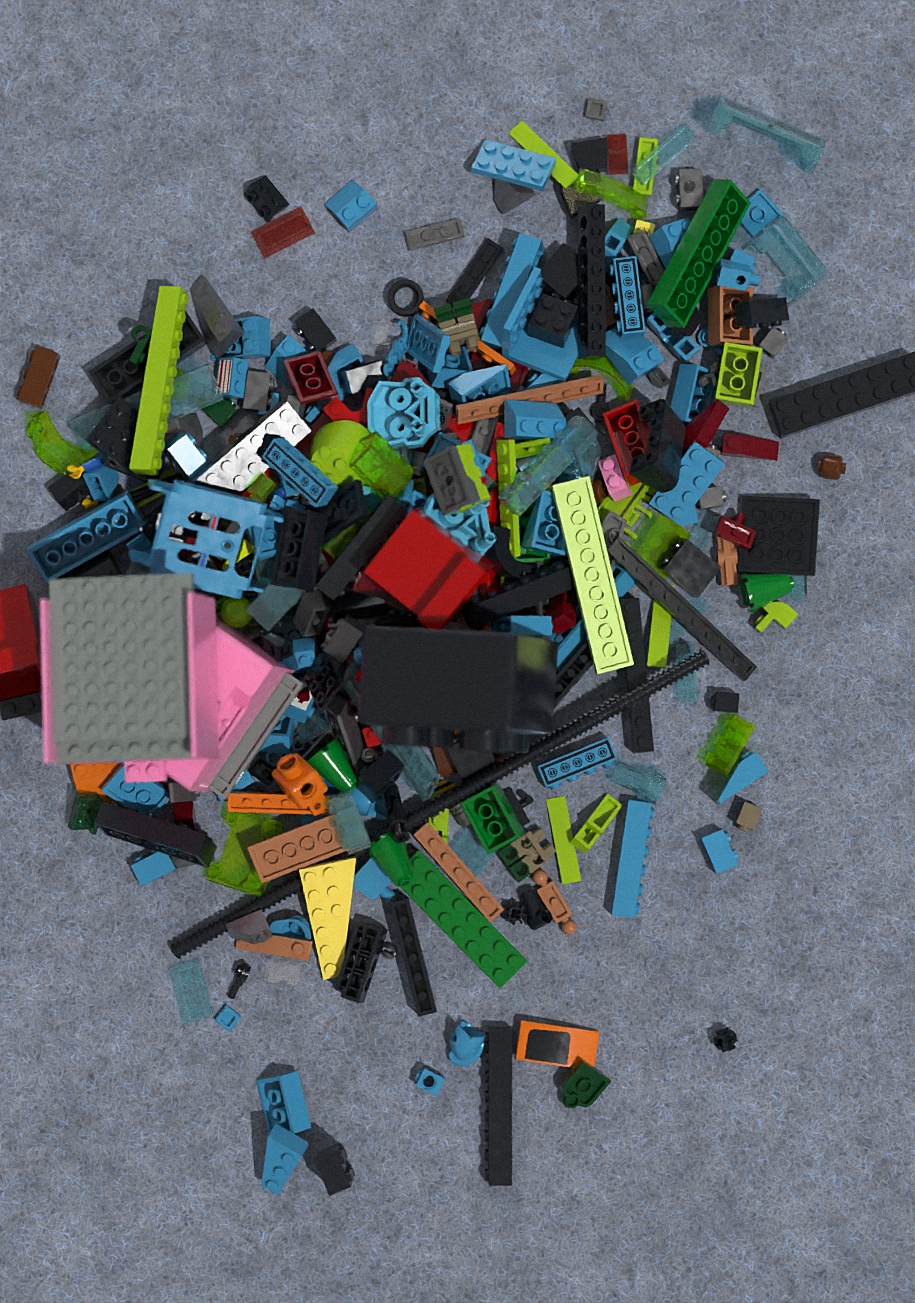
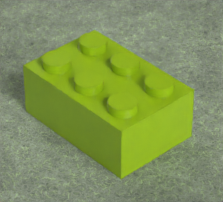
[714,342,763,408]

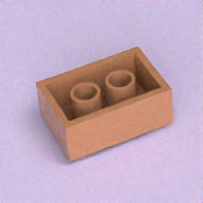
[708,285,753,347]

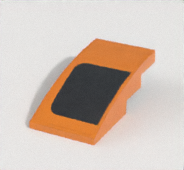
[514,1020,600,1068]

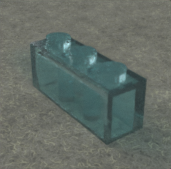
[326,789,371,854]

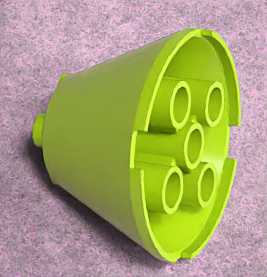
[309,420,382,490]

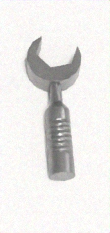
[699,355,721,390]

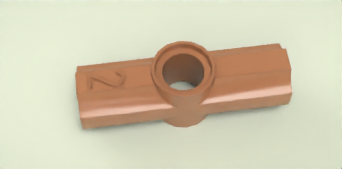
[716,536,738,586]

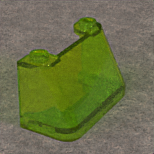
[206,811,284,896]

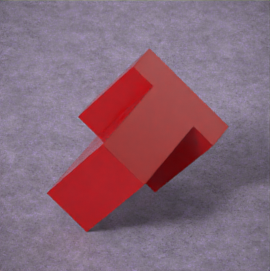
[364,507,495,630]
[0,584,43,701]

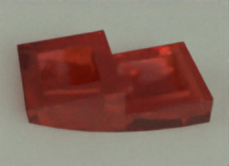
[607,134,628,175]

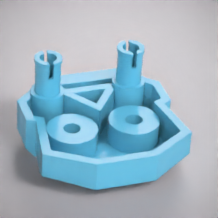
[367,377,441,450]
[423,493,496,555]

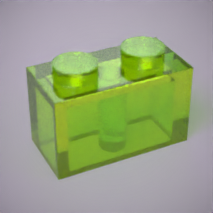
[247,473,278,504]

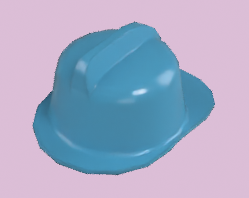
[269,915,311,941]

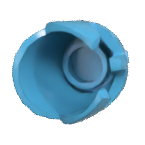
[449,1021,486,1067]

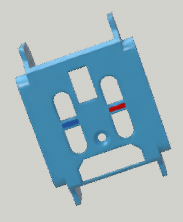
[129,479,284,599]

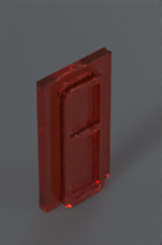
[251,206,315,259]

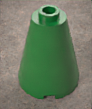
[739,574,794,613]
[307,739,358,793]
[368,832,413,887]

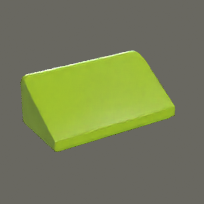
[515,437,552,459]

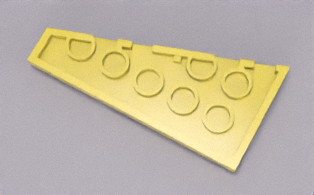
[299,856,356,980]

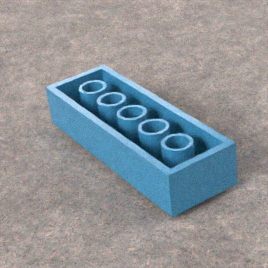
[479,233,545,354]
[27,490,144,583]

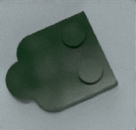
[560,1059,611,1108]

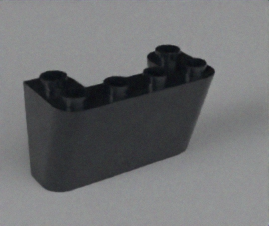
[630,399,686,494]

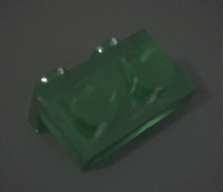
[68,792,104,835]

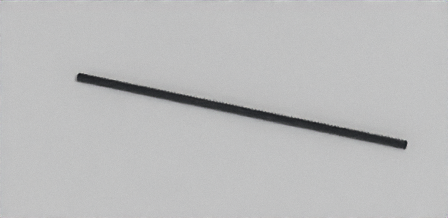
[171,649,710,959]

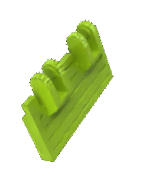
[597,482,657,547]

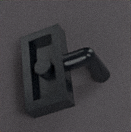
[504,788,533,826]

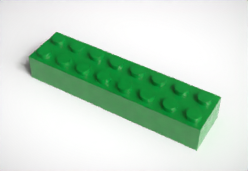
[647,179,751,328]
[401,850,528,988]

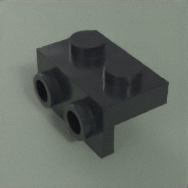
[244,175,289,223]

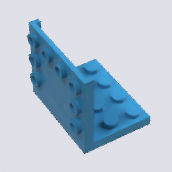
[502,267,578,382]

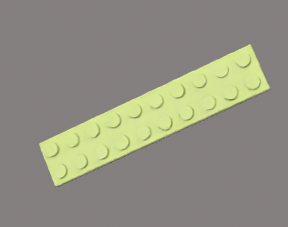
[551,476,634,674]

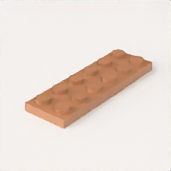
[247,805,370,883]

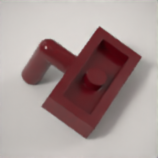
[714,512,756,550]

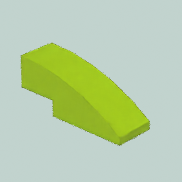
[570,794,623,854]

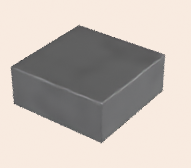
[585,98,607,121]

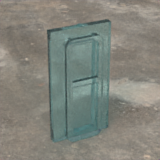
[246,583,306,632]
[169,960,214,1024]

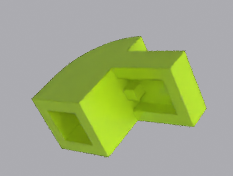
[754,602,799,634]

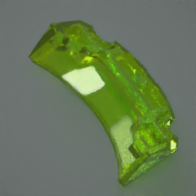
[572,168,648,220]
[569,355,635,403]
[26,410,99,474]

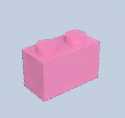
[597,454,633,502]

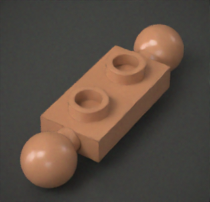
[532,869,577,935]

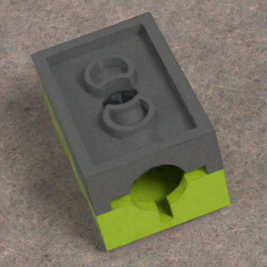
[423,444,491,516]

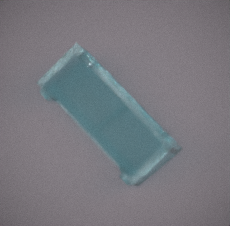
[707,96,827,175]

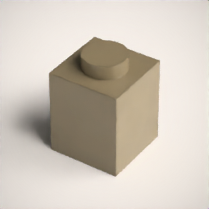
[735,801,763,832]

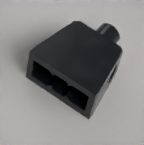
[571,137,607,185]

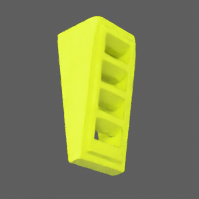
[222,536,254,570]

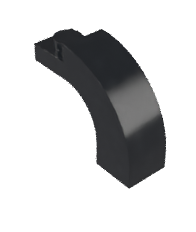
[485,526,537,580]

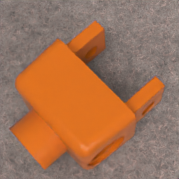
[272,753,330,816]

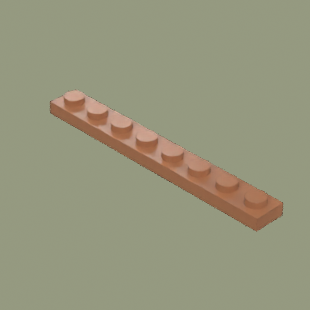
[455,375,604,424]

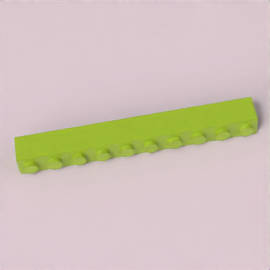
[129,286,189,476]

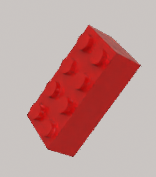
[603,399,650,487]

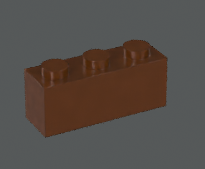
[17,346,61,410]

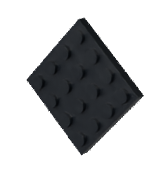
[738,496,820,576]

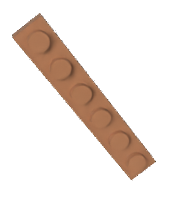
[414,822,505,922]

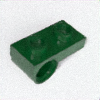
[129,325,152,367]

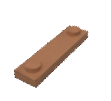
[235,935,312,961]

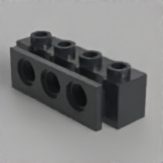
[334,923,388,1003]

